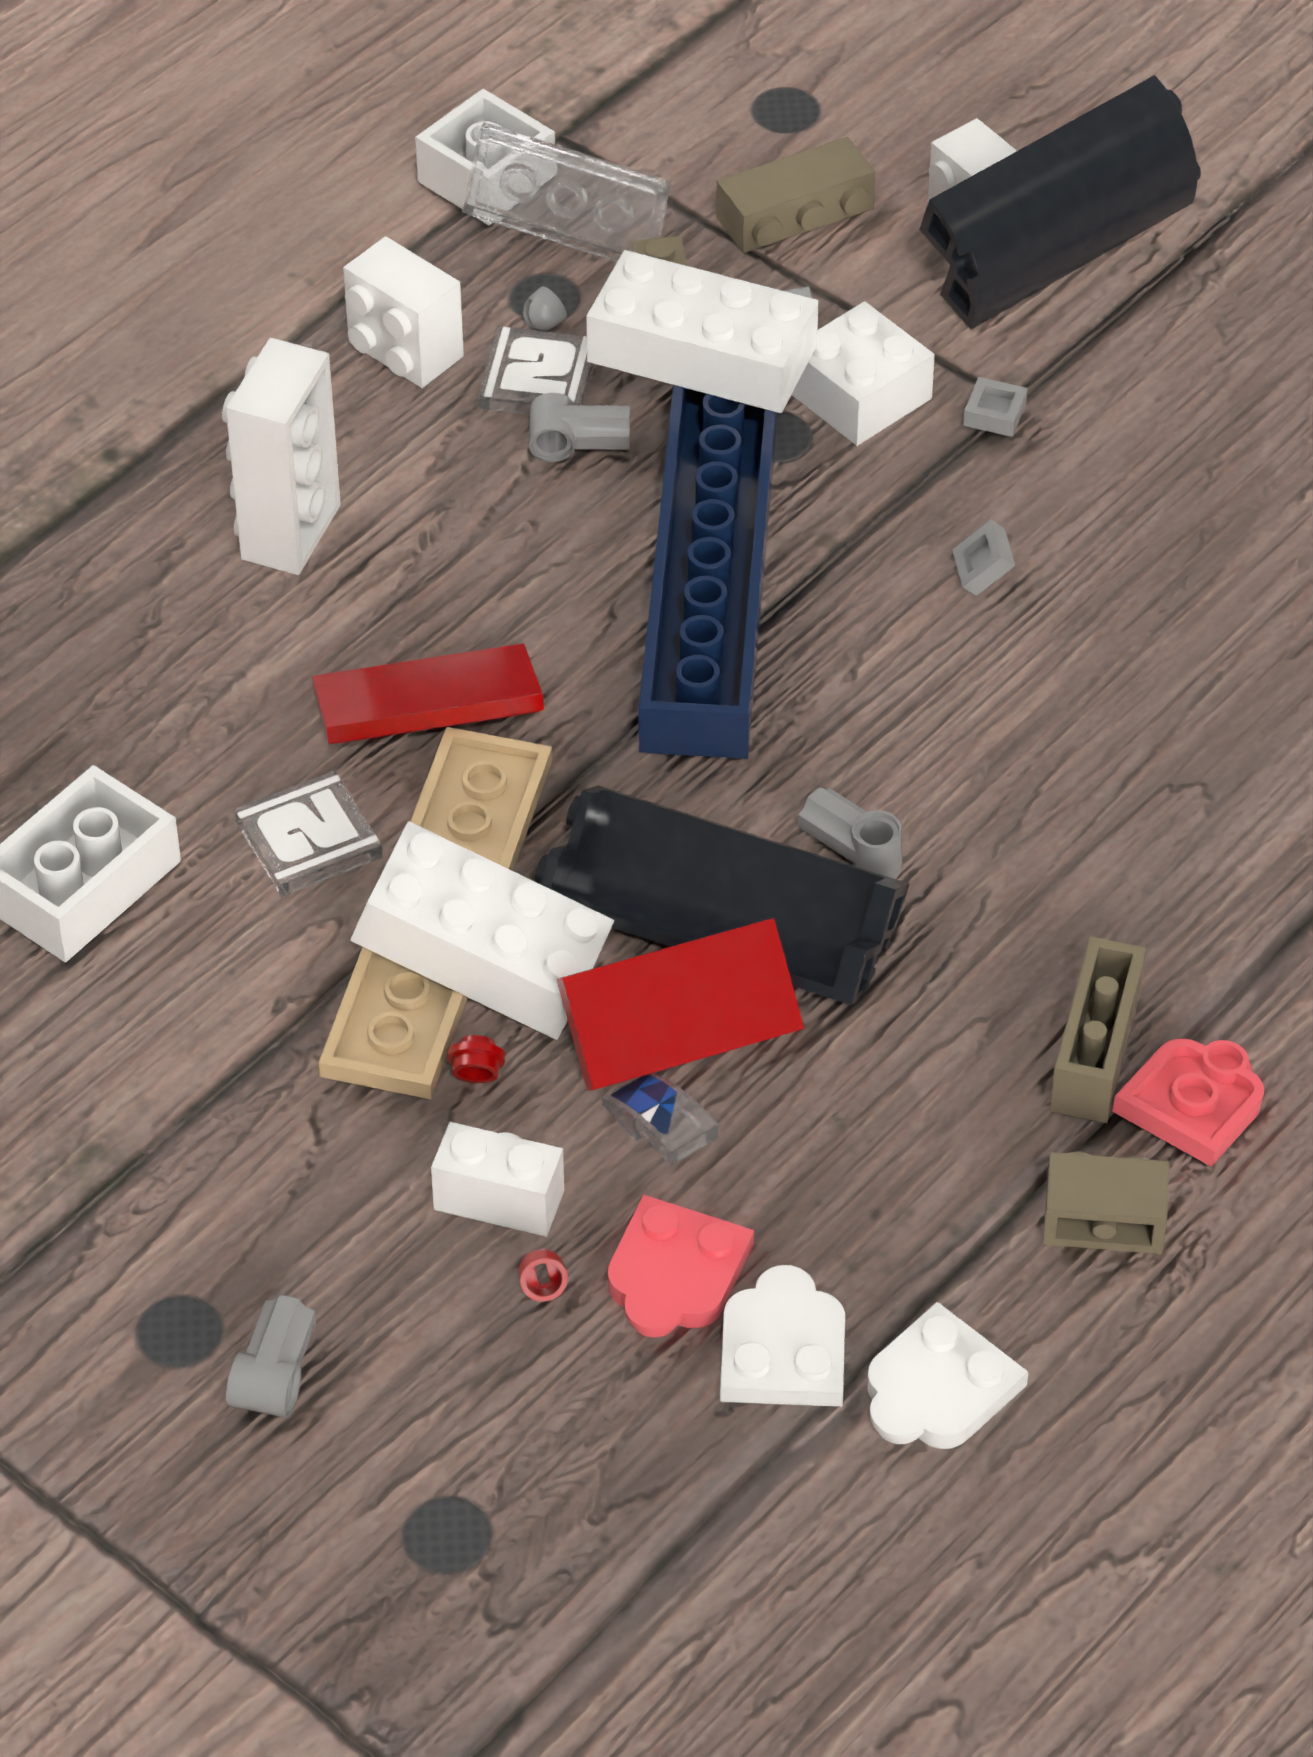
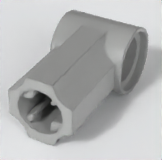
[529,392,630,462]
[798,787,902,879]
[226,1295,316,1418]

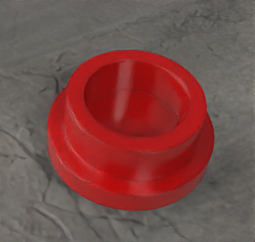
[447,1035,506,1083]

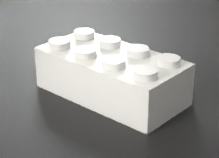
[586,250,818,413]
[222,338,341,575]
[350,821,614,1040]

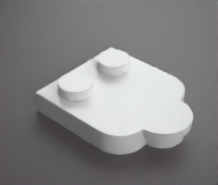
[720,1265,845,1407]
[867,1302,1028,1449]

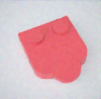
[1112,1039,1264,1167]
[608,1195,754,1337]

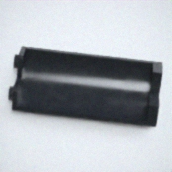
[919,75,1201,330]
[535,785,909,1005]

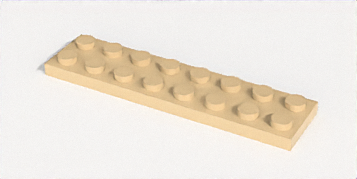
[318,727,553,1099]

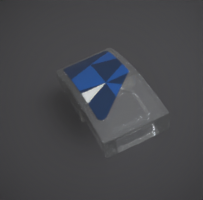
[602,1072,718,1165]

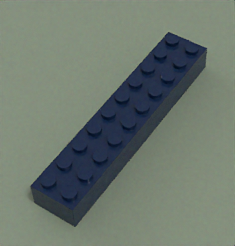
[639,385,778,759]

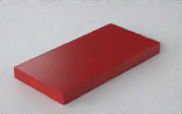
[312,643,544,744]
[556,918,805,1091]

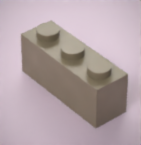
[716,136,876,253]
[1050,936,1147,1123]

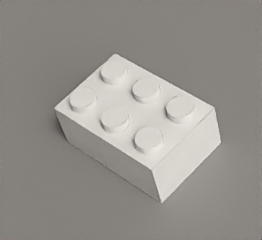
[0,765,181,963]

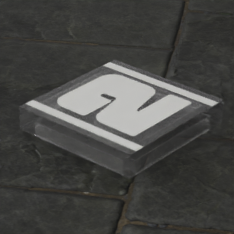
[478,326,594,415]
[234,771,383,897]

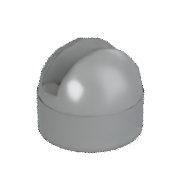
[522,286,567,331]

